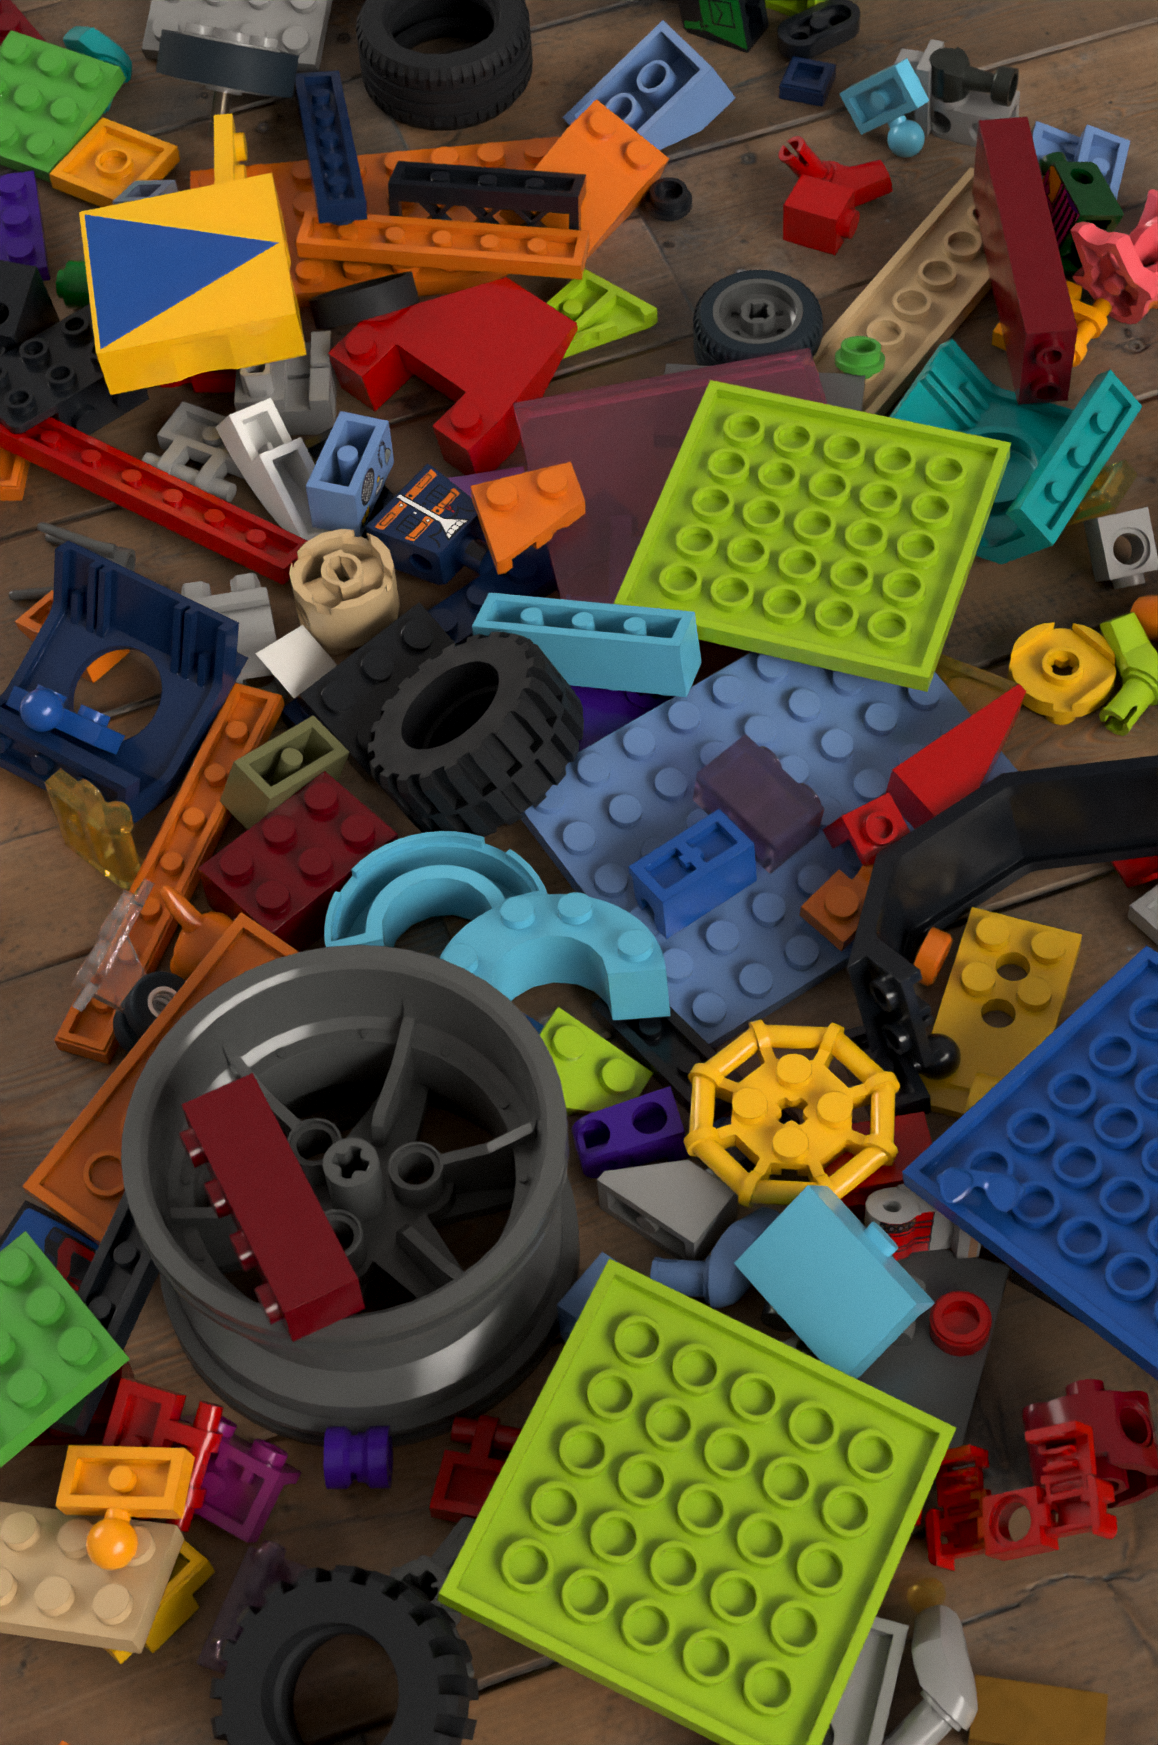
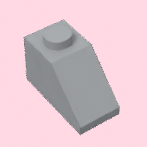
[597,1160,737,1261]

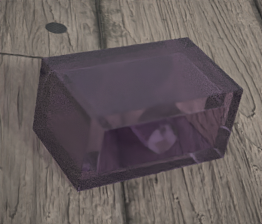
[693,734,825,874]

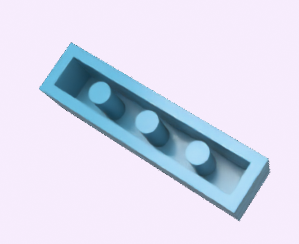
[472,593,702,697]

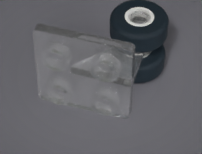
[71,878,186,1053]

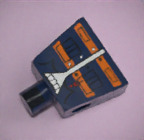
[366,464,494,585]

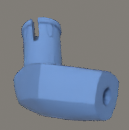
[650,1207,780,1309]

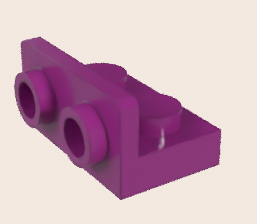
[172,1415,302,1543]

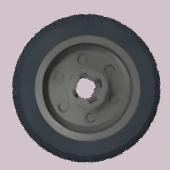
[693,270,823,371]

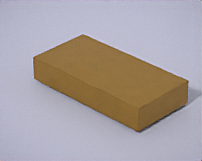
[968,1675,1108,1745]

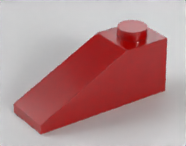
[886,684,1026,829]

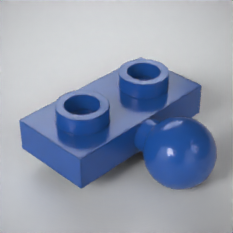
[6,684,125,755]

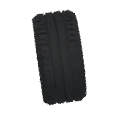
[356,0,533,131]

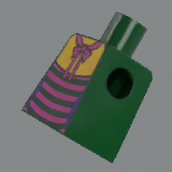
[1038,152,1124,275]

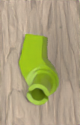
[1099,612,1158,736]

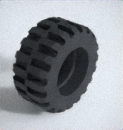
[368,632,584,837]
[210,1565,479,1745]

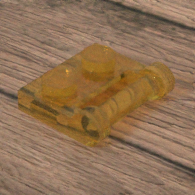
[44,768,144,891]

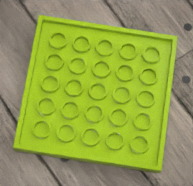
[614,380,1011,692]
[437,1258,956,1745]

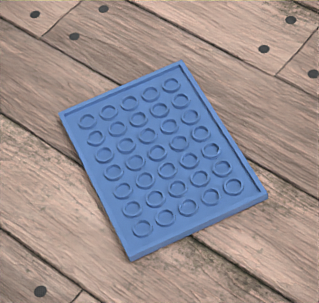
[521,652,1018,1049]

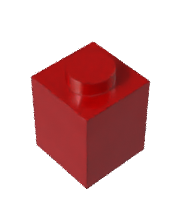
[783,174,860,256]

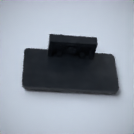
[0,304,149,435]

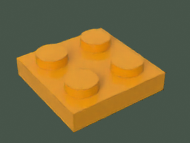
[49,117,180,207]

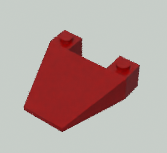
[328,277,578,475]

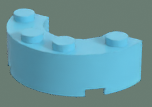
[324,831,548,947]
[440,892,671,1021]

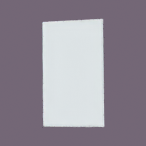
[256,625,337,698]

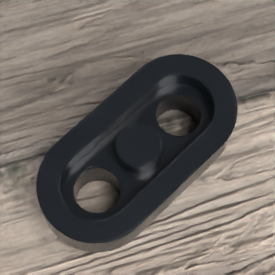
[777,0,860,59]

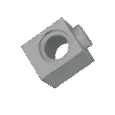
[1083,507,1158,589]

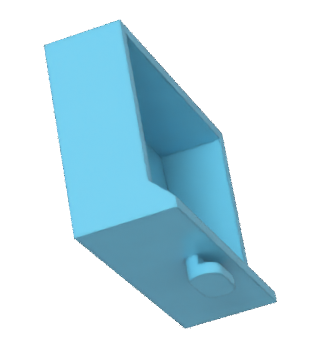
[734,1185,935,1379]

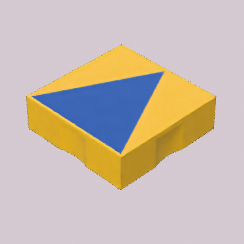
[79,173,307,395]

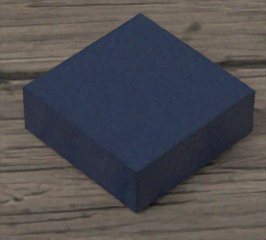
[779,56,836,107]

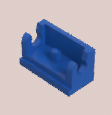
[628,809,757,939]

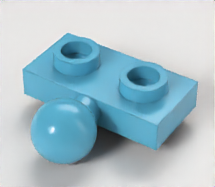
[839,58,930,158]

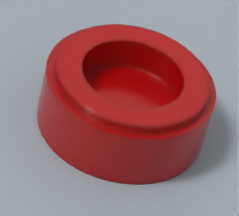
[929,1291,992,1356]

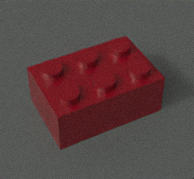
[198,771,398,952]

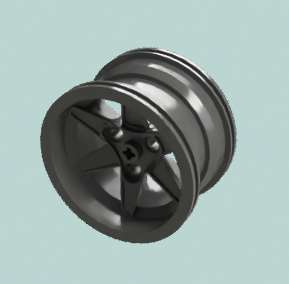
[121,945,580,1447]

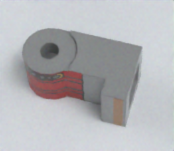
[863,1184,981,1261]

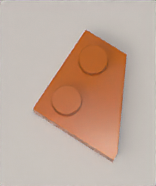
[470,461,586,575]

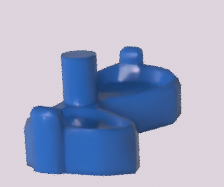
[936,1167,1026,1212]

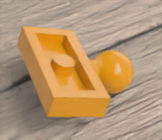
[55,1445,195,1570]

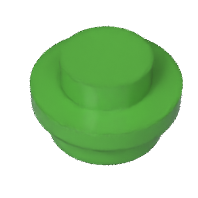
[835,336,885,379]

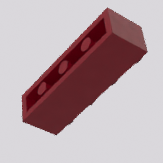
[179,1073,365,1342]

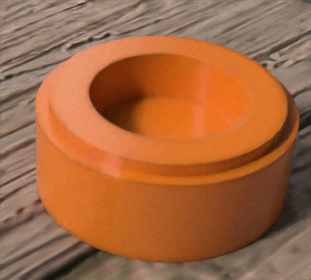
[913,927,953,987]

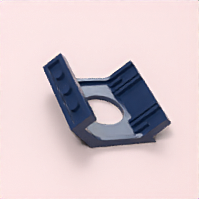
[0,540,248,831]

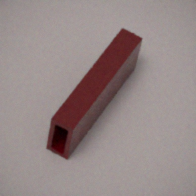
[972,116,1078,405]

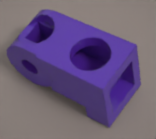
[571,1086,691,1178]

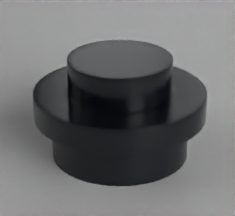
[645,177,692,222]

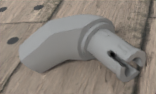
[883,1605,978,1745]

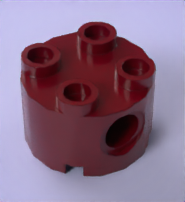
[1021,1379,1158,1509]

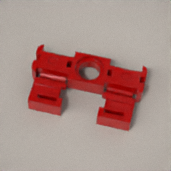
[925,1420,1117,1571]

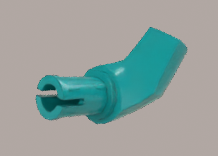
[63,26,133,114]

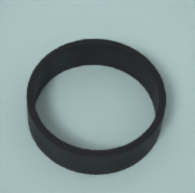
[308,272,420,329]

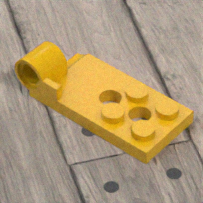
[919,907,1082,1118]

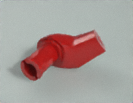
[778,136,893,207]

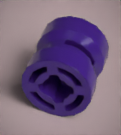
[324,1426,393,1489]

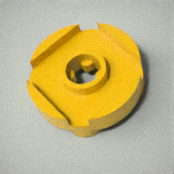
[1007,622,1116,725]

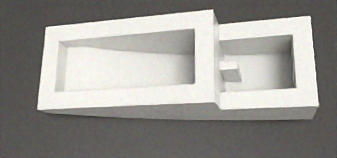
[215,398,329,541]

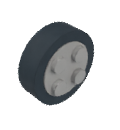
[156,22,299,138]

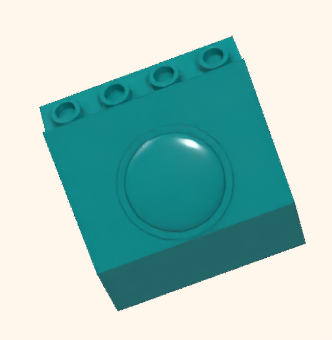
[889,339,1142,565]

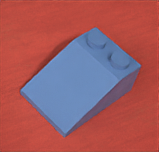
[562,20,735,150]

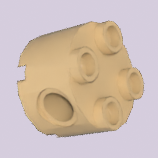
[289,529,400,655]

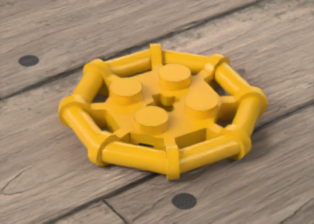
[683,1019,900,1209]

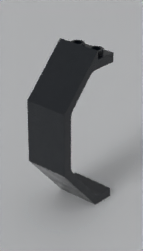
[847,755,1158,1068]

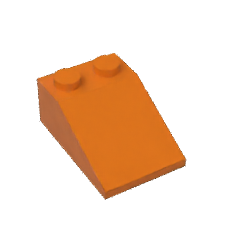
[499,99,669,260]

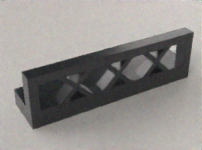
[388,161,586,230]

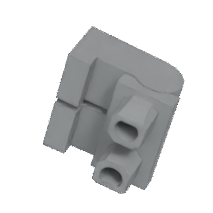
[234,330,337,435]

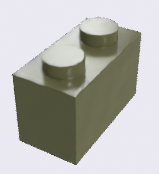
[220,715,349,830]

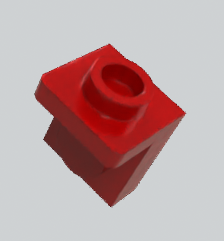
[822,792,910,867]

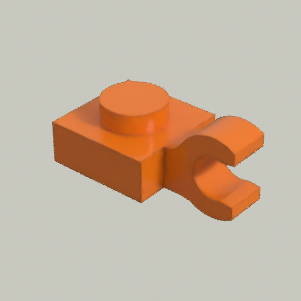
[799,864,874,952]

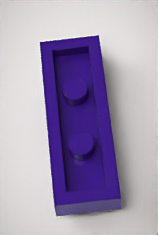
[0,170,51,281]

